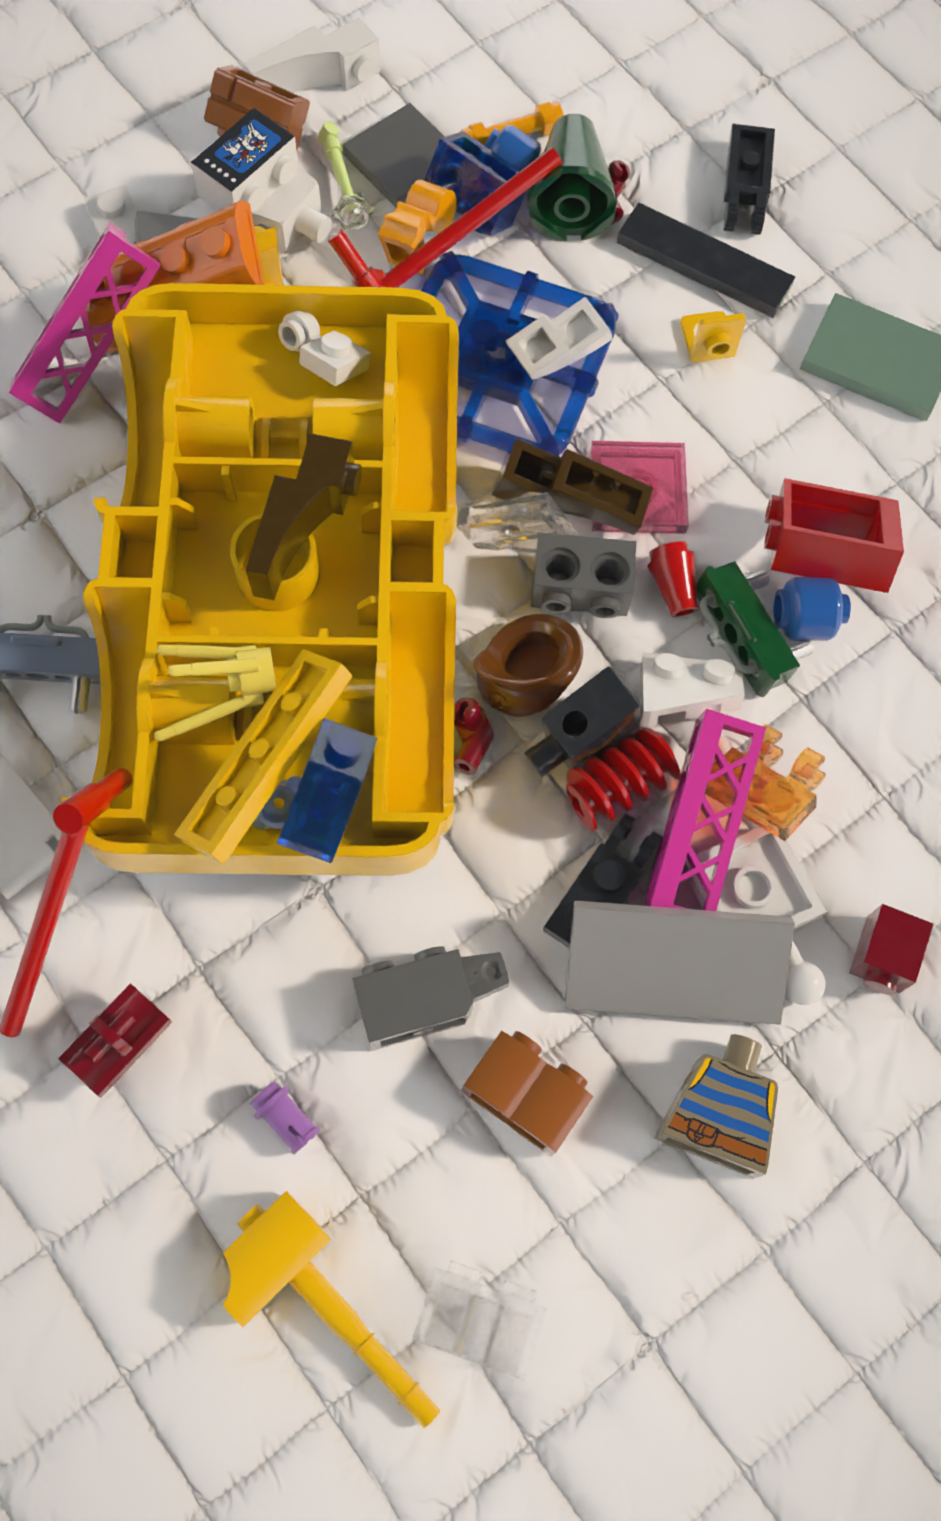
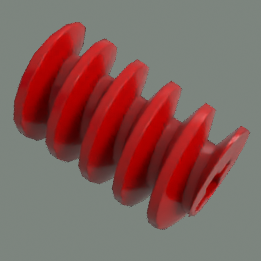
[566,728,681,832]

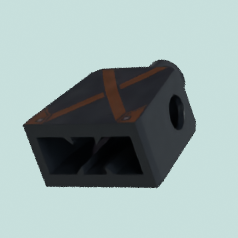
[524,666,640,778]

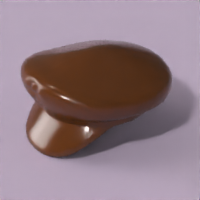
[473,614,584,717]

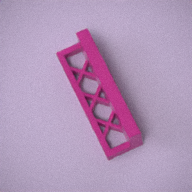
[9,222,160,424]
[642,709,767,911]

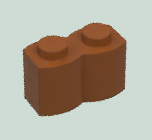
[461,1030,593,1157]

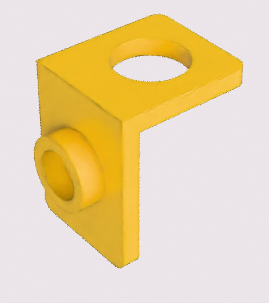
[680,311,746,363]

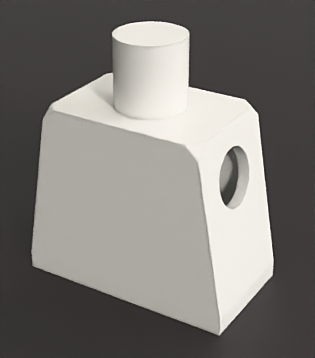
[252,166,332,253]

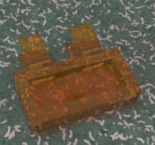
[704,724,826,841]

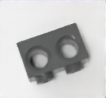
[531,532,637,618]

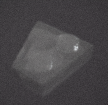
[456,492,580,553]

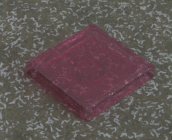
[590,441,689,534]

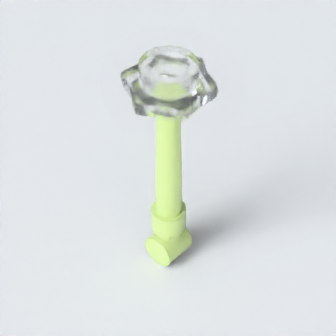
[317,121,375,230]

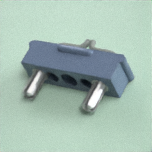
[0,615,101,714]

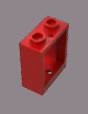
[764,478,904,593]

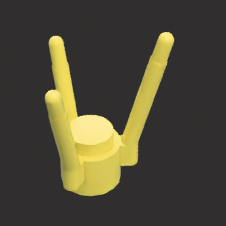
[154,644,276,742]

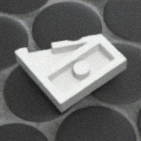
[640,653,744,728]

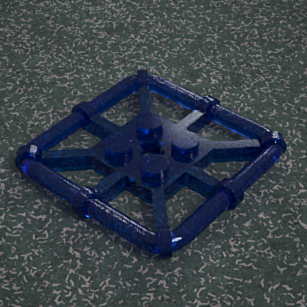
[420,250,619,457]

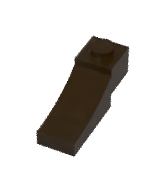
[246,433,362,600]
[491,438,654,535]

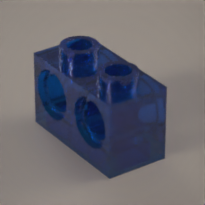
[424,131,528,236]

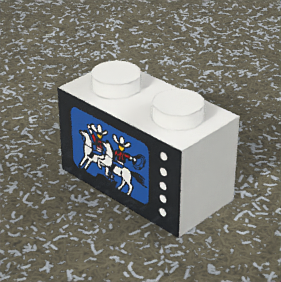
[191,108,299,212]

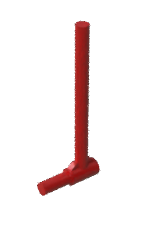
[327,147,562,288]
[0,768,133,1037]

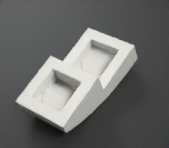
[506,297,612,380]

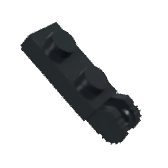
[723,123,775,235]
[542,813,663,948]

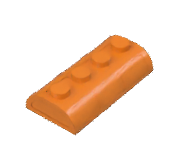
[77,200,265,354]

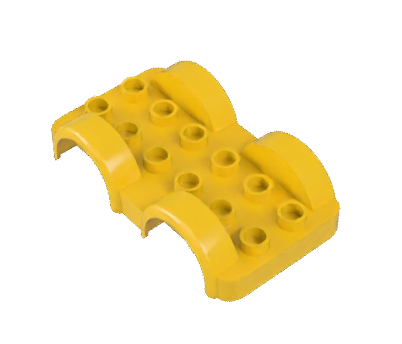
[61,283,459,876]

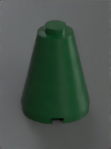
[527,113,617,241]

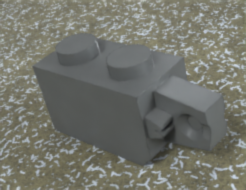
[352,946,509,1051]

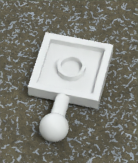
[683,819,827,1005]

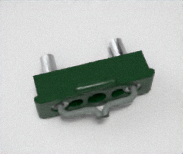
[696,561,814,697]

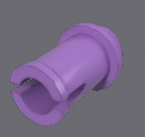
[250,1081,321,1155]

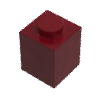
[849,903,934,995]

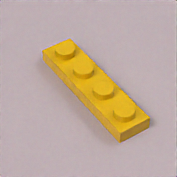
[174,649,353,865]

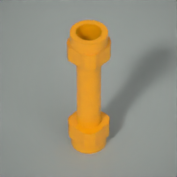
[460,102,564,157]

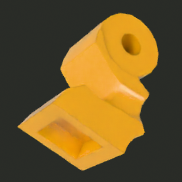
[377,180,457,276]

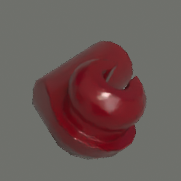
[454,697,494,775]

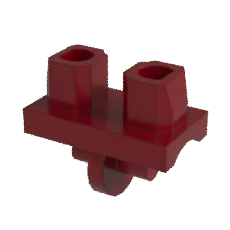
[58,983,172,1098]

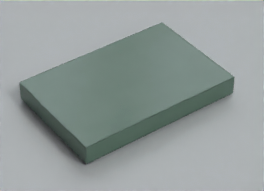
[800,293,941,421]

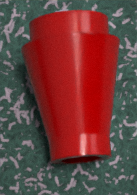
[647,541,699,618]

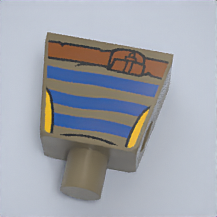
[654,1034,779,1179]

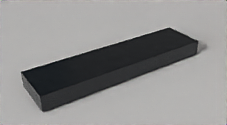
[616,202,796,318]

